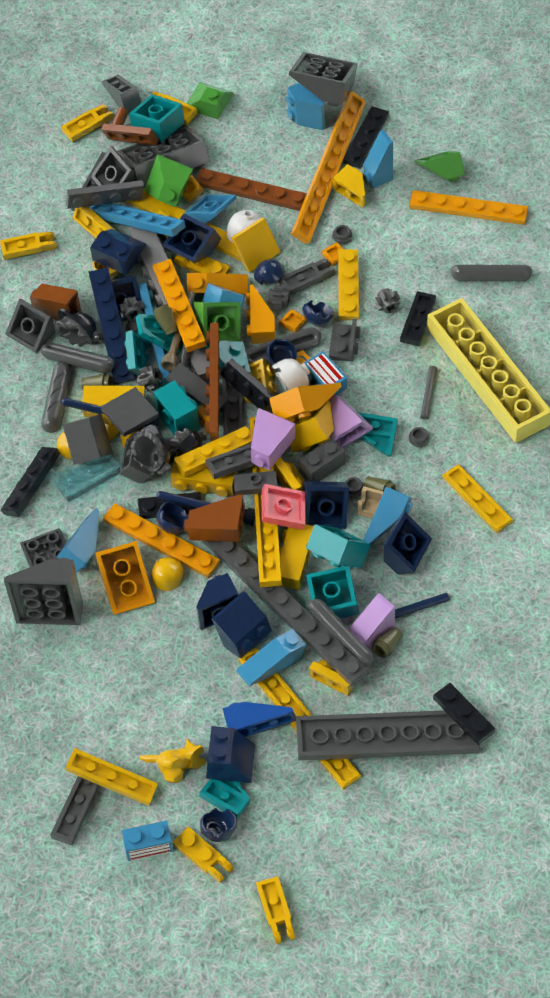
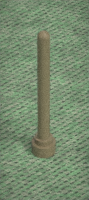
[161,291,195,371]

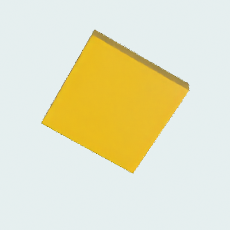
[231,218,280,272]

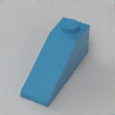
[362,130,393,189]
[363,487,413,546]
[56,508,99,573]
[236,629,306,687]

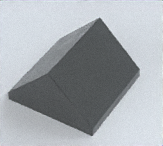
[90,146,135,186]
[5,299,55,353]
[62,414,113,465]

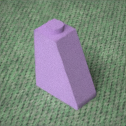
[329,394,373,448]
[251,408,295,470]
[349,593,395,649]

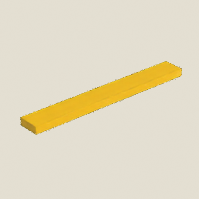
[125,191,242,262]
[238,647,361,790]

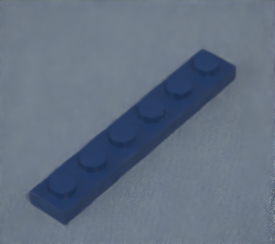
[88,268,135,385]

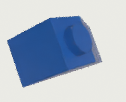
[223,702,296,737]

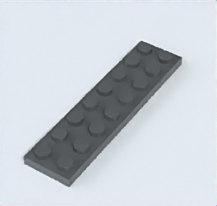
[296,710,480,761]

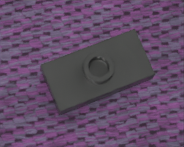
[234,471,277,495]

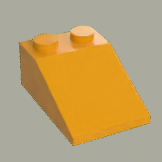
[269,383,342,423]
[95,541,155,615]

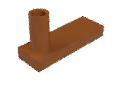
[101,107,159,145]

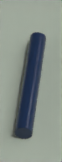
[395,592,449,619]

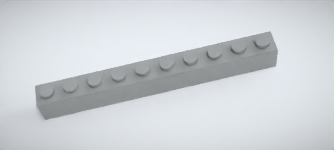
[129,227,222,380]

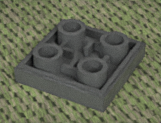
[101,387,159,437]
[20,528,66,567]

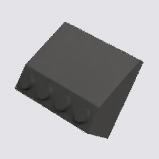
[289,52,358,106]
[117,125,210,188]
[4,558,83,625]

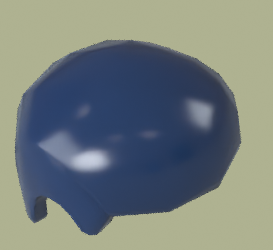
[254,258,286,285]
[302,300,335,327]
[266,338,297,369]
[156,502,188,535]
[200,808,237,842]

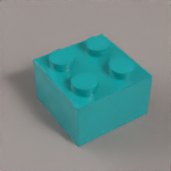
[129,94,185,142]
[153,380,200,436]
[306,524,371,570]
[306,565,360,623]

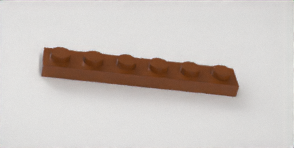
[196,168,307,211]
[205,323,220,442]

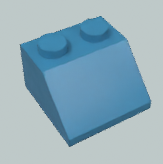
[286,83,326,130]

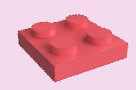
[262,484,305,530]

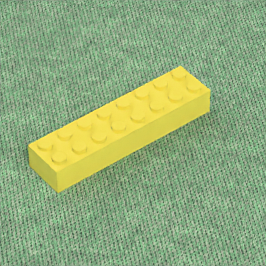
[427,298,550,443]

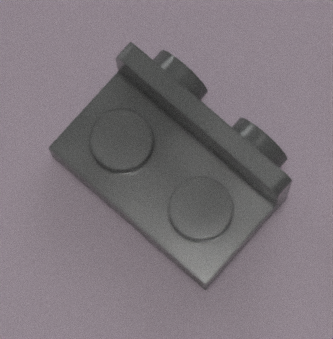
[329,319,361,362]

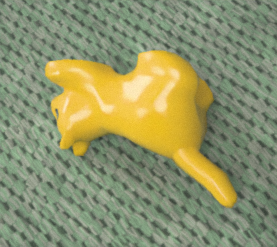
[139,739,206,783]

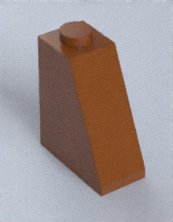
[30,283,81,321]
[184,495,245,542]

